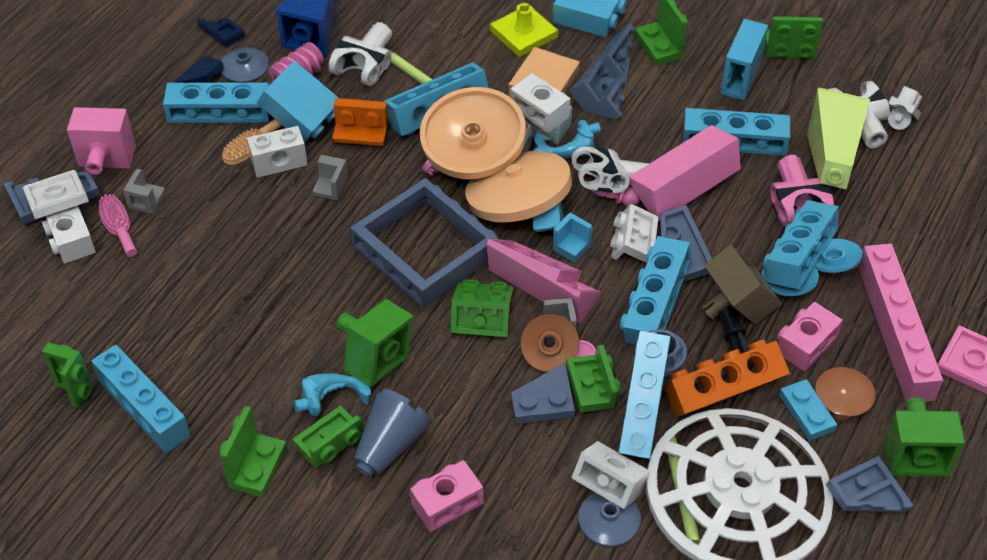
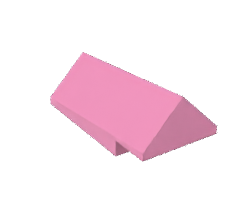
[629,125,741,222]
[487,239,602,324]

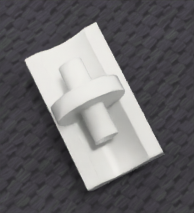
[888,86,922,130]

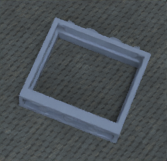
[350,178,498,308]

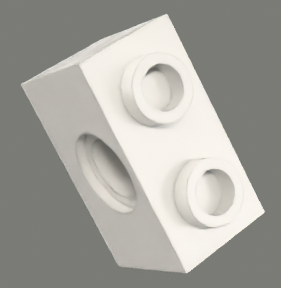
[510,73,570,133]
[247,126,307,177]
[41,205,96,264]
[572,441,650,509]

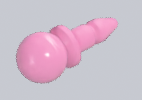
[591,186,641,207]

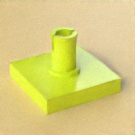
[490,3,558,57]

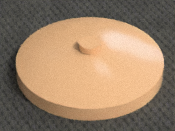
[420,87,526,179]
[465,151,572,222]

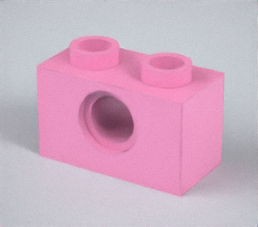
[777,302,843,372]
[410,460,484,532]

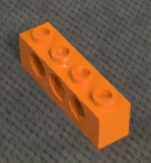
[663,339,790,418]

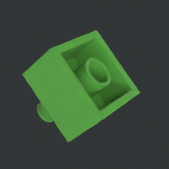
[337,299,414,388]
[883,397,965,477]

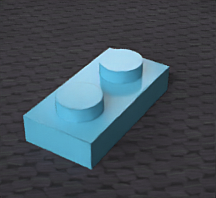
[779,379,837,441]

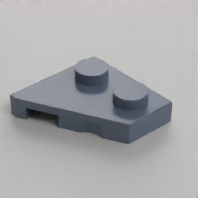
[511,364,575,424]
[826,456,913,512]

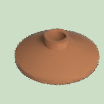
[521,314,579,372]

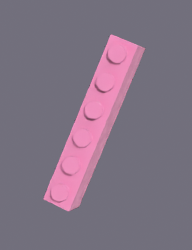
[858,244,943,402]

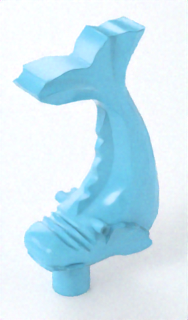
[534,120,601,159]
[294,373,371,416]

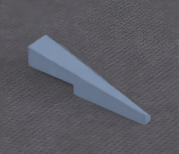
[569,23,635,120]

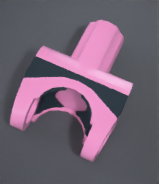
[770,155,834,227]

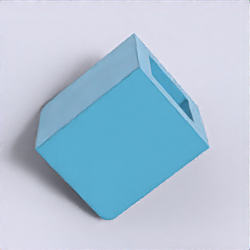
[533,202,564,232]
[553,213,592,263]

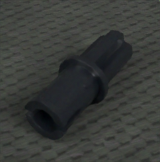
[718,307,749,354]

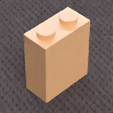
[508,47,580,97]

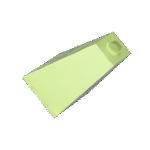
[807,87,870,189]

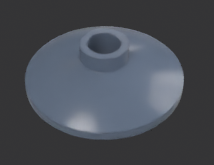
[221,48,269,83]
[578,493,641,547]

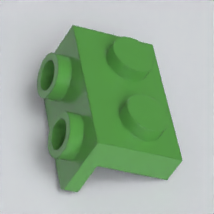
[42,342,92,408]
[566,345,621,413]
[292,405,363,469]

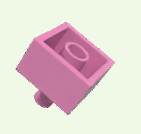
[67,107,136,175]

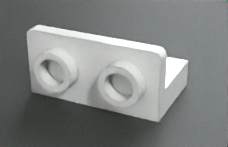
[610,204,659,263]

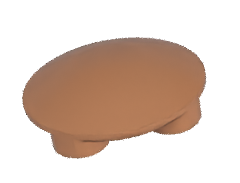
[814,367,875,421]

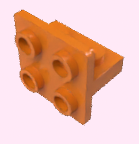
[332,98,389,146]

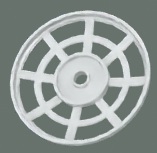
[646,408,833,560]

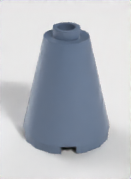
[353,389,431,477]

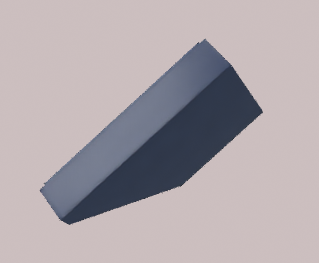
[197,18,245,48]
[174,55,224,83]

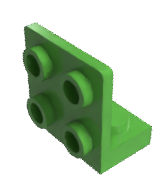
[634,0,688,66]
[765,17,823,58]
[450,279,513,337]
[219,406,287,498]

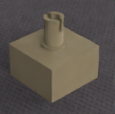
[702,244,782,325]

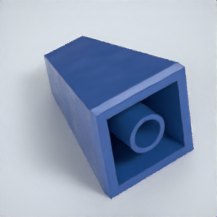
[276,0,337,58]

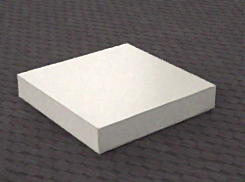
[23,170,89,219]

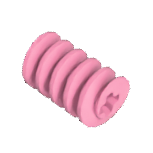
[268,42,324,81]

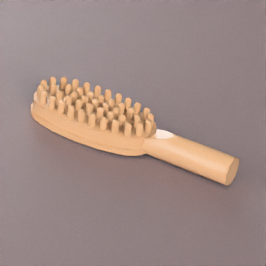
[222,119,283,165]

